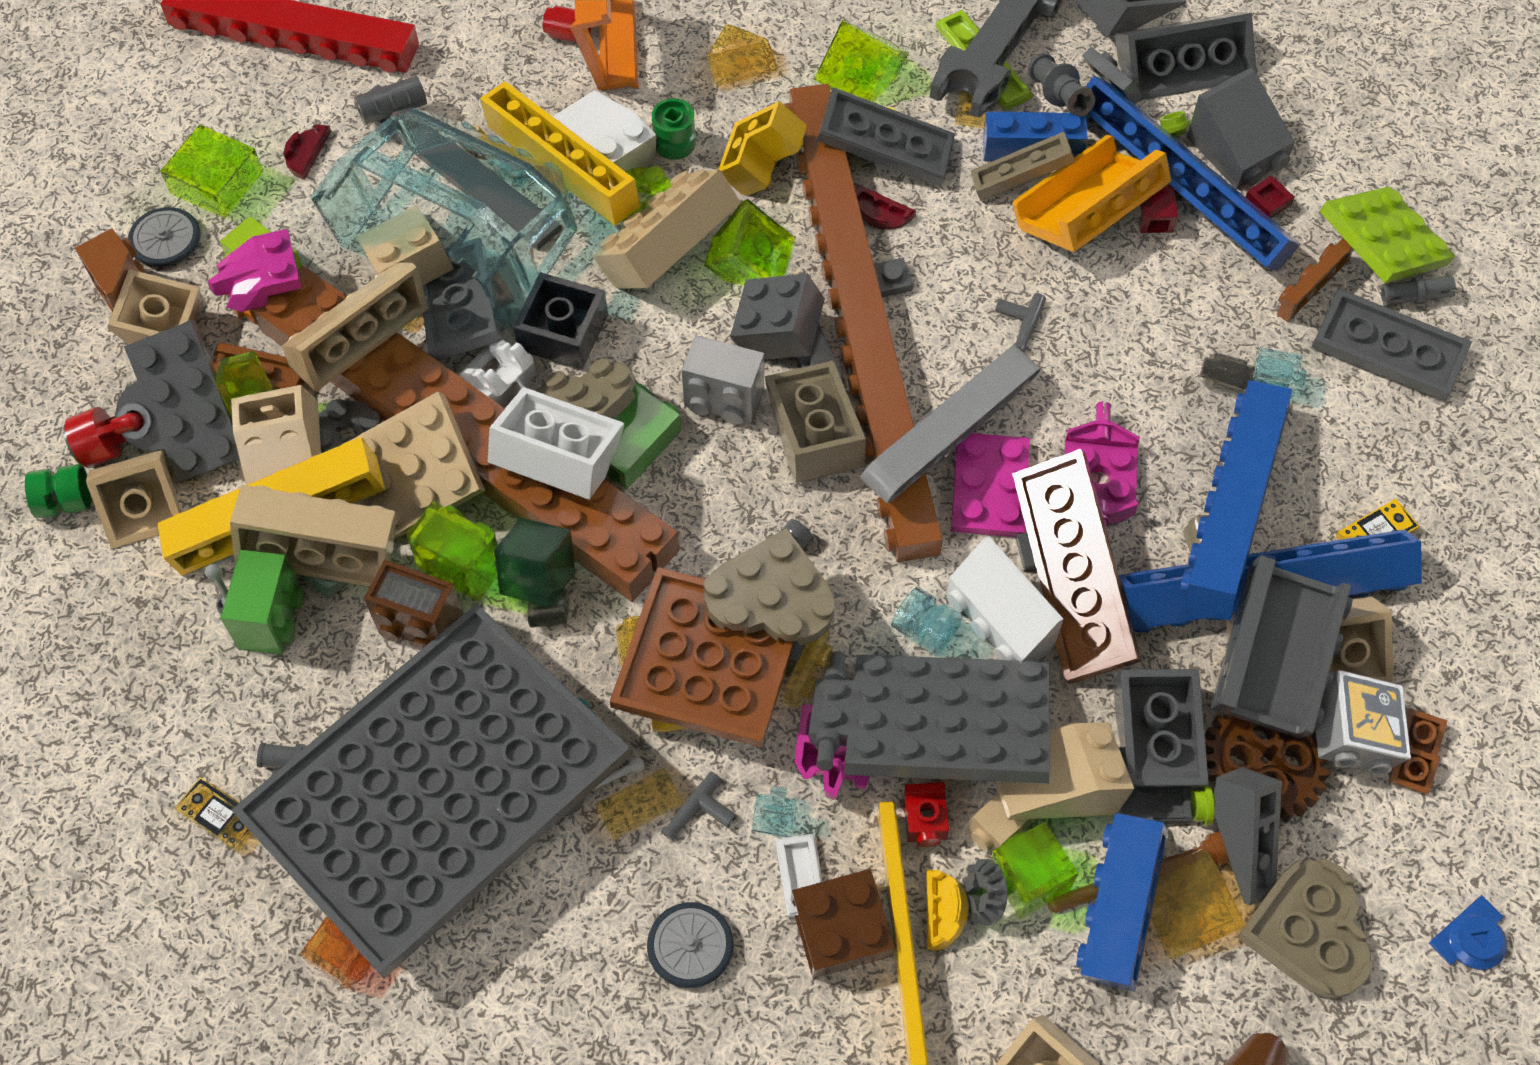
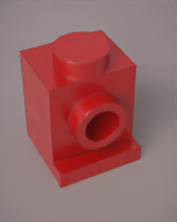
[903,782,949,847]

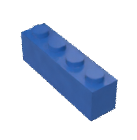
[1076,813,1168,992]

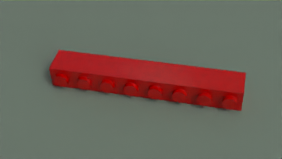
[160,0,419,73]

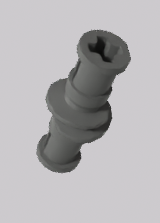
[1028,53,1096,116]

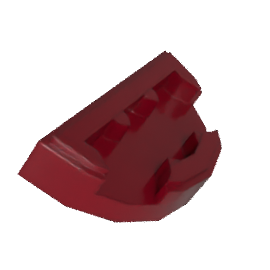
[283,124,331,180]
[855,184,916,229]

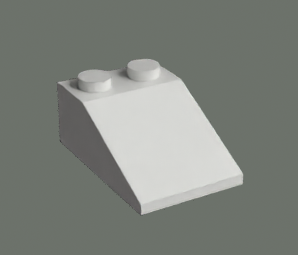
[553,90,656,174]

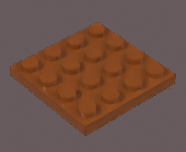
[609,567,795,748]

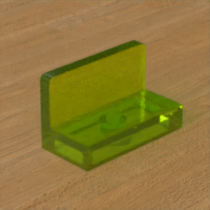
[215,351,273,417]

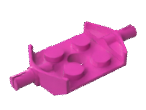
[1064,401,1140,530]

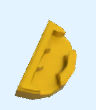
[926,870,969,951]

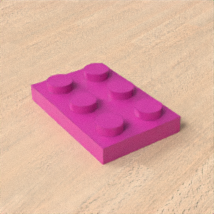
[951,433,1030,537]

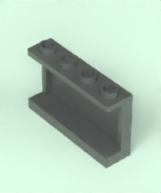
[1210,555,1353,739]

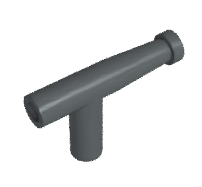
[995,293,1046,353]
[661,771,737,842]

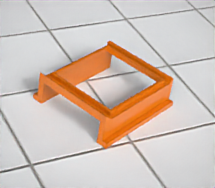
[570,0,639,90]

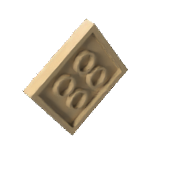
[350,392,485,539]

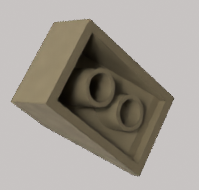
[765,361,866,483]

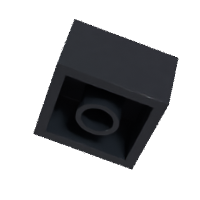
[513,272,608,370]

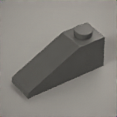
[1214,767,1282,905]

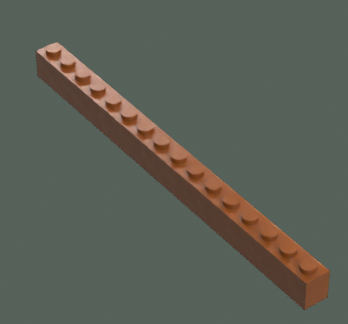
[784,83,943,562]

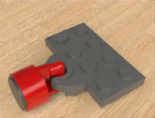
[63,320,240,483]

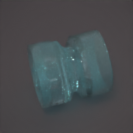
[891,586,963,656]

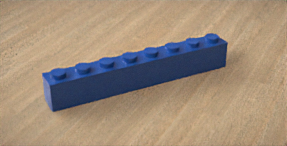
[1086,76,1301,271]
[1180,380,1292,621]
[1119,529,1422,632]

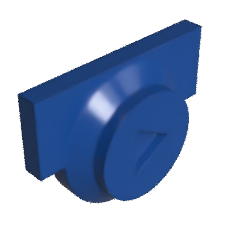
[1429,895,1507,970]

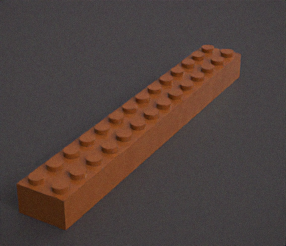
[253,265,680,602]

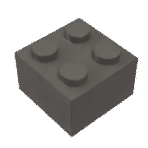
[730,273,825,359]

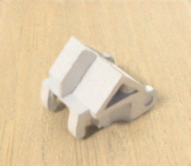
[457,339,536,408]

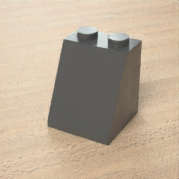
[1187,68,1295,190]

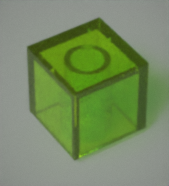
[990,821,1079,919]

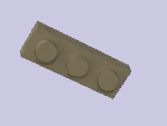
[971,132,1075,201]

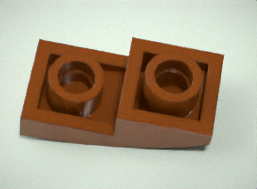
[1388,708,1448,795]

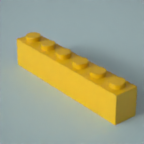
[480,81,640,226]
[157,437,385,576]

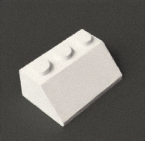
[488,387,624,500]
[947,535,1063,663]

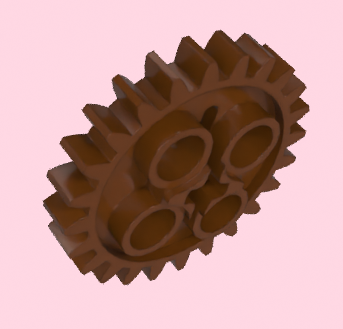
[1205,713,1331,823]

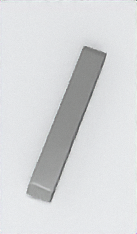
[860,345,1041,504]

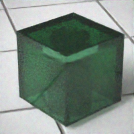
[494,517,575,607]

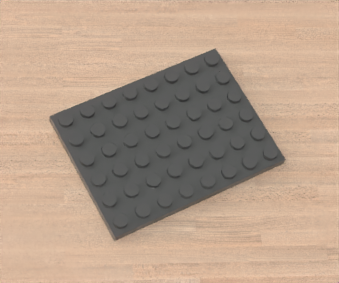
[231,603,632,979]

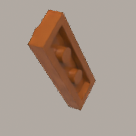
[1277,238,1354,322]

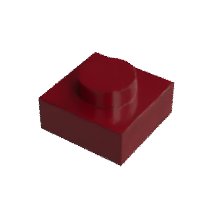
[1245,175,1295,218]

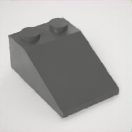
[1075,0,1186,37]
[1113,669,1209,787]

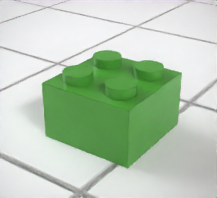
[220,550,304,654]

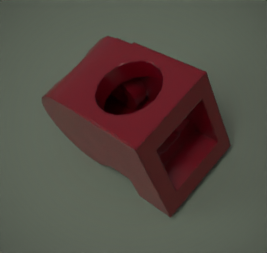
[1138,184,1178,234]

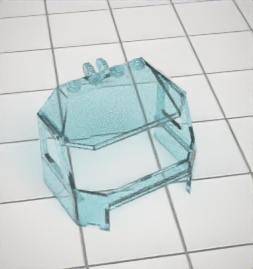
[310,107,578,331]

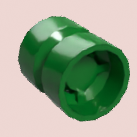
[652,98,696,160]
[25,464,91,519]

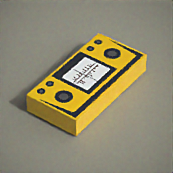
[1335,499,1419,540]

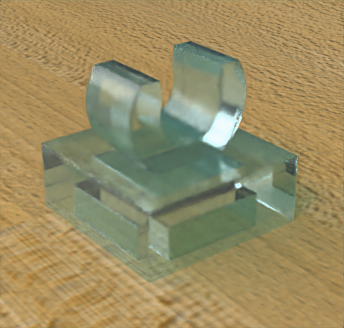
[752,785,797,838]

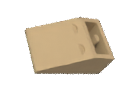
[231,385,321,484]

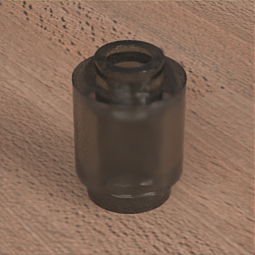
[1199,352,1255,395]

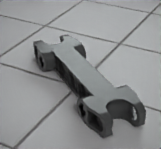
[929,0,1063,117]

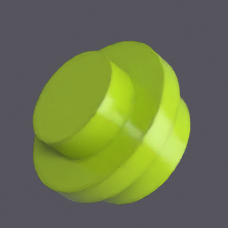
[1159,111,1191,137]
[1191,786,1215,826]

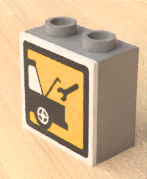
[1316,670,1411,774]

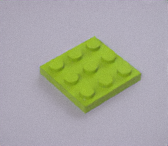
[1319,186,1455,283]

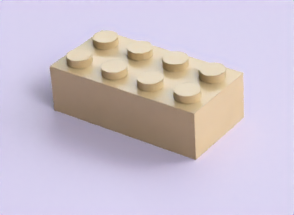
[592,169,741,289]

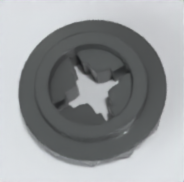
[962,859,1008,926]

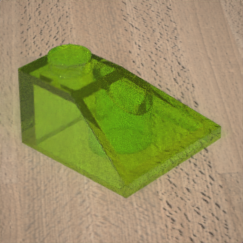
[814,20,909,102]
[704,199,794,285]

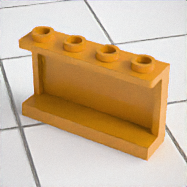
[1012,135,1172,252]

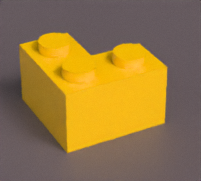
[718,101,807,196]

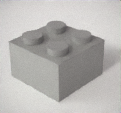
[682,335,765,425]

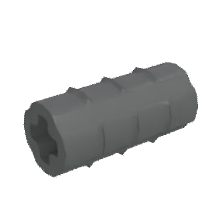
[354,76,427,125]

